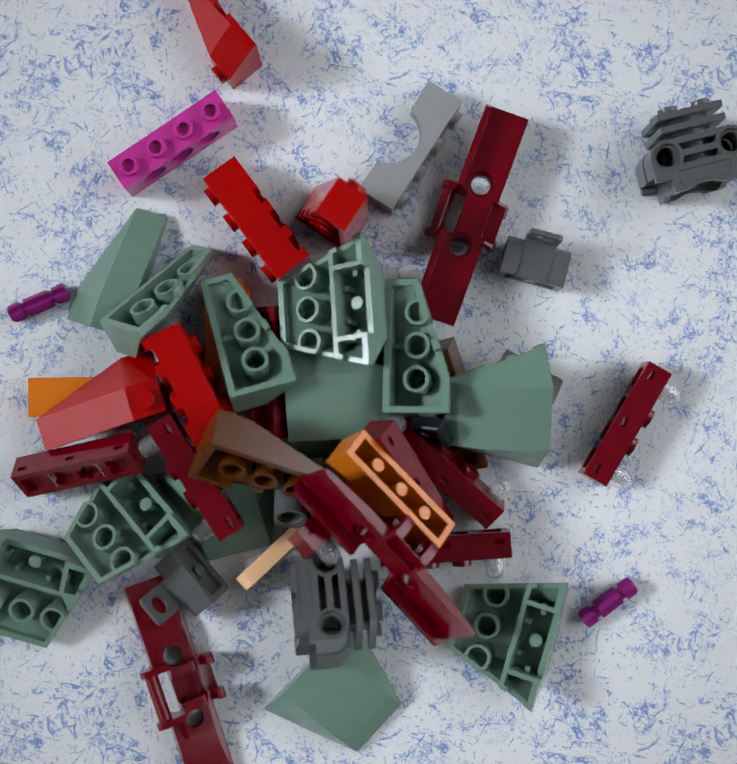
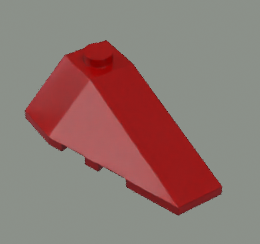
[188,0,263,89]
[36,351,173,451]

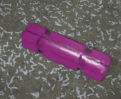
[7,284,71,322]
[578,577,638,627]

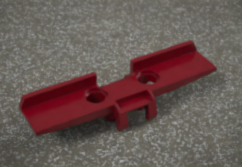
[421,104,529,327]
[293,468,475,646]
[124,575,234,764]

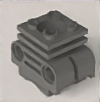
[636,98,737,205]
[289,547,383,670]

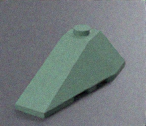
[67,208,168,331]
[99,245,214,358]
[199,273,297,413]
[382,278,451,416]

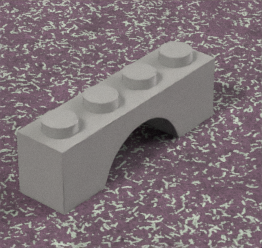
[362,81,463,215]

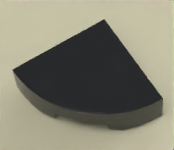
[410,415,454,448]

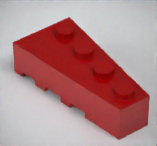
[203,156,312,284]
[294,177,368,247]
[140,323,232,451]

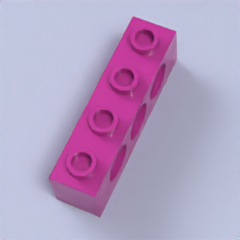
[107,90,238,197]

